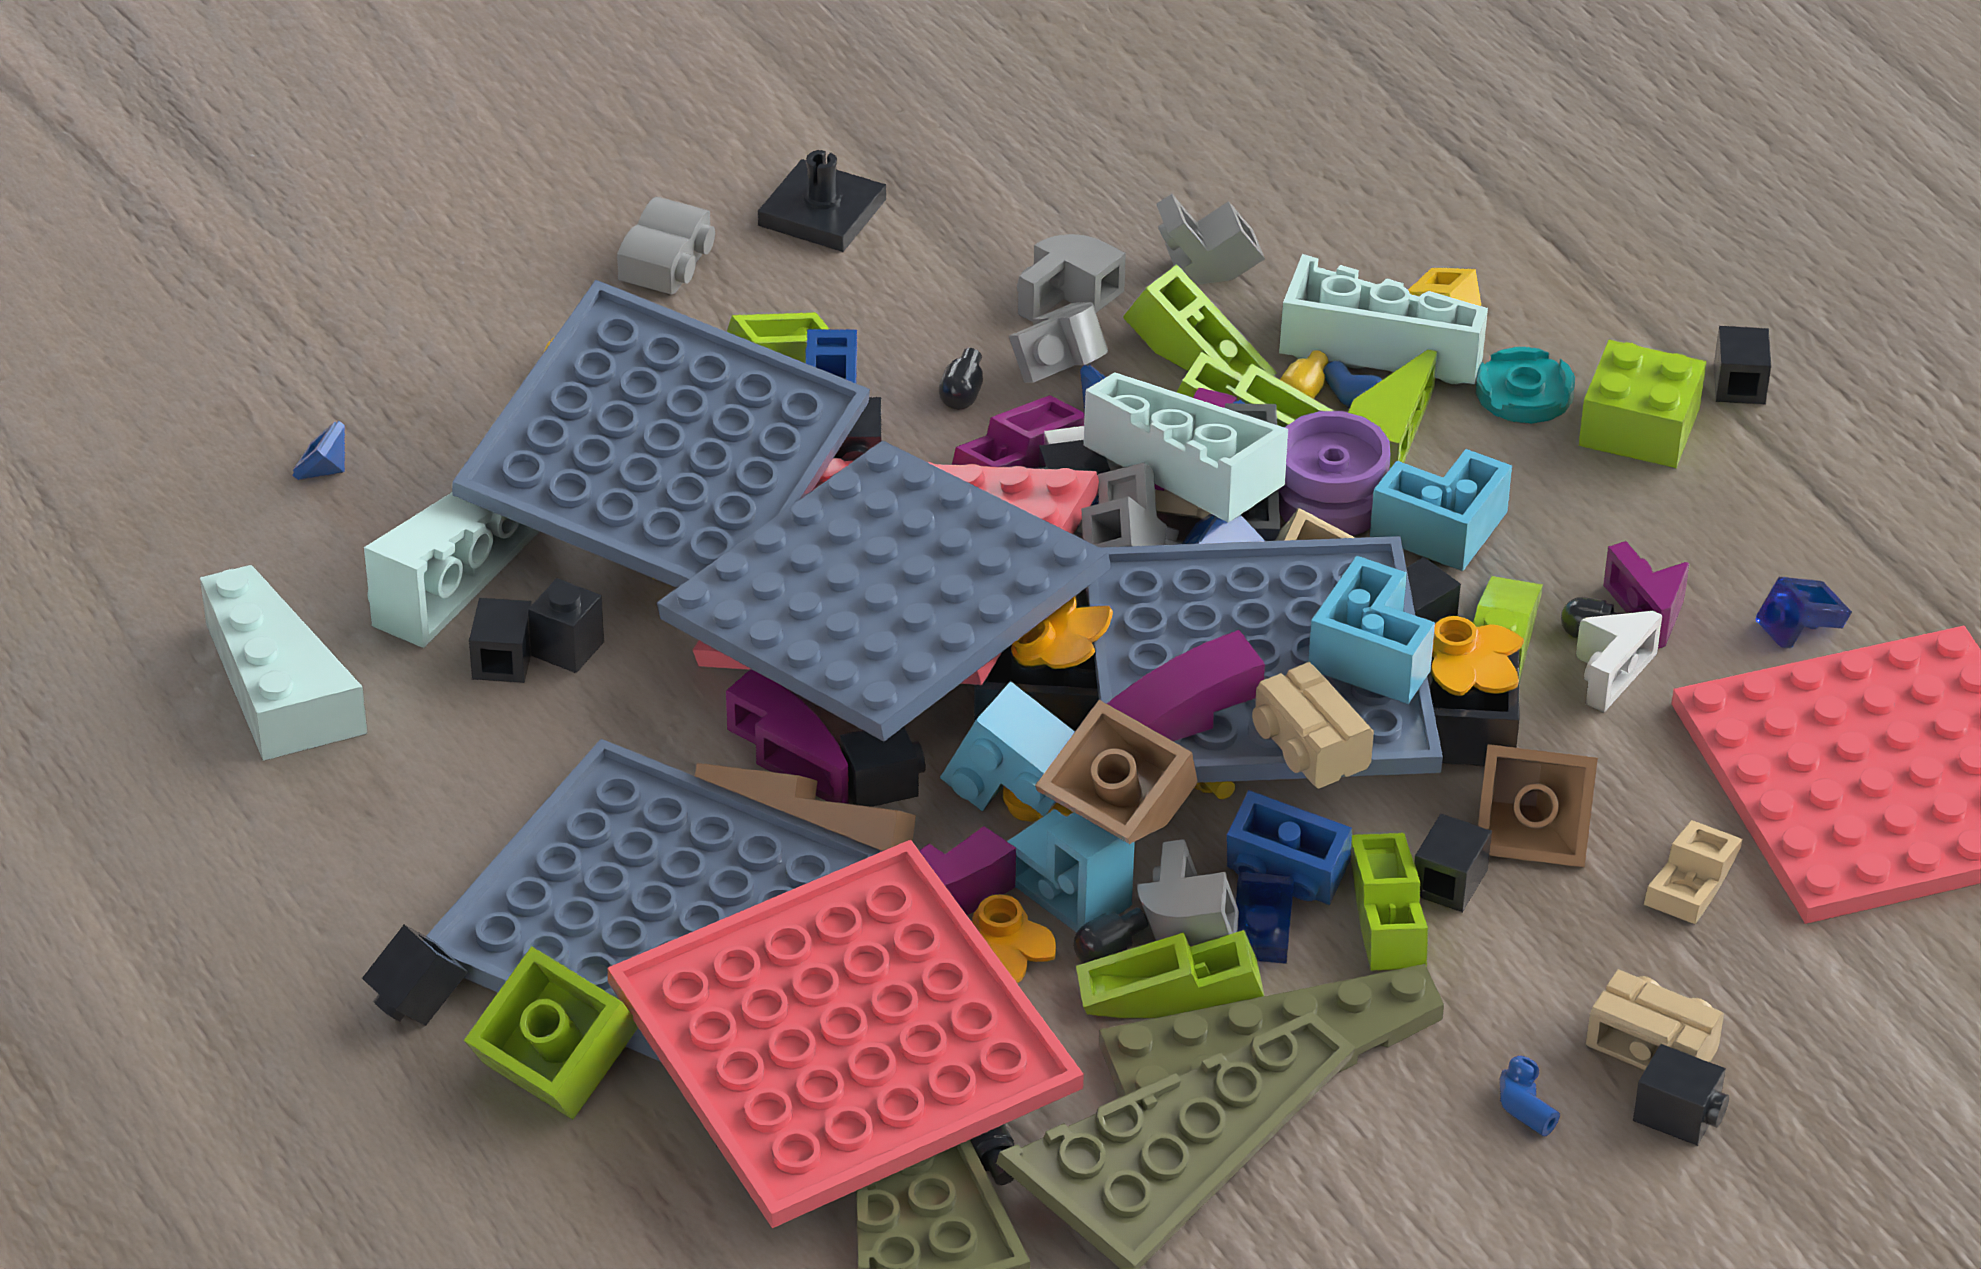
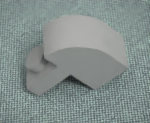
[1156,194,1265,284]
[1017,234,1126,322]
[1009,302,1108,383]
[1081,463,1166,547]
[1137,839,1239,947]

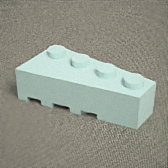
[1279,254,1488,384]
[1084,372,1288,523]
[364,492,540,648]
[200,565,367,761]

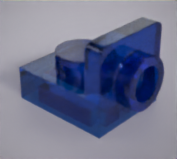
[1756,577,1852,649]
[1236,872,1294,964]

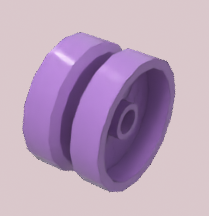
[1278,411,1391,536]

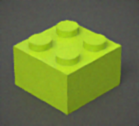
[1578,340,1706,468]
[464,946,638,1120]

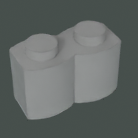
[617,196,715,295]

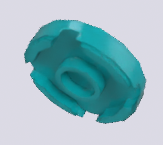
[1475,347,1575,424]

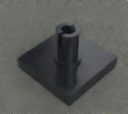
[758,150,886,252]

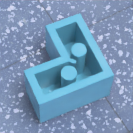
[1370,449,1512,571]
[1308,556,1435,704]
[940,681,1075,817]
[1007,809,1135,932]

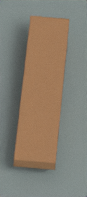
[695,763,916,851]

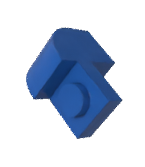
[806,329,857,384]

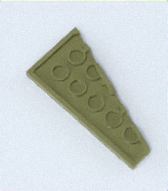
[1099,964,1444,1097]
[996,1011,1356,1269]
[856,1140,1030,1269]

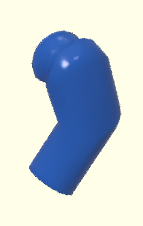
[1323,361,1382,408]
[1499,1056,1560,1136]

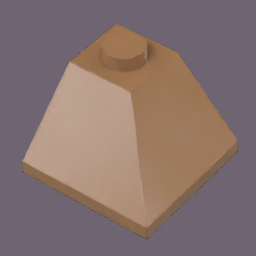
[1035,700,1198,844]
[1478,744,1598,867]

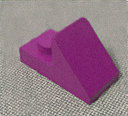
[1603,541,1689,649]

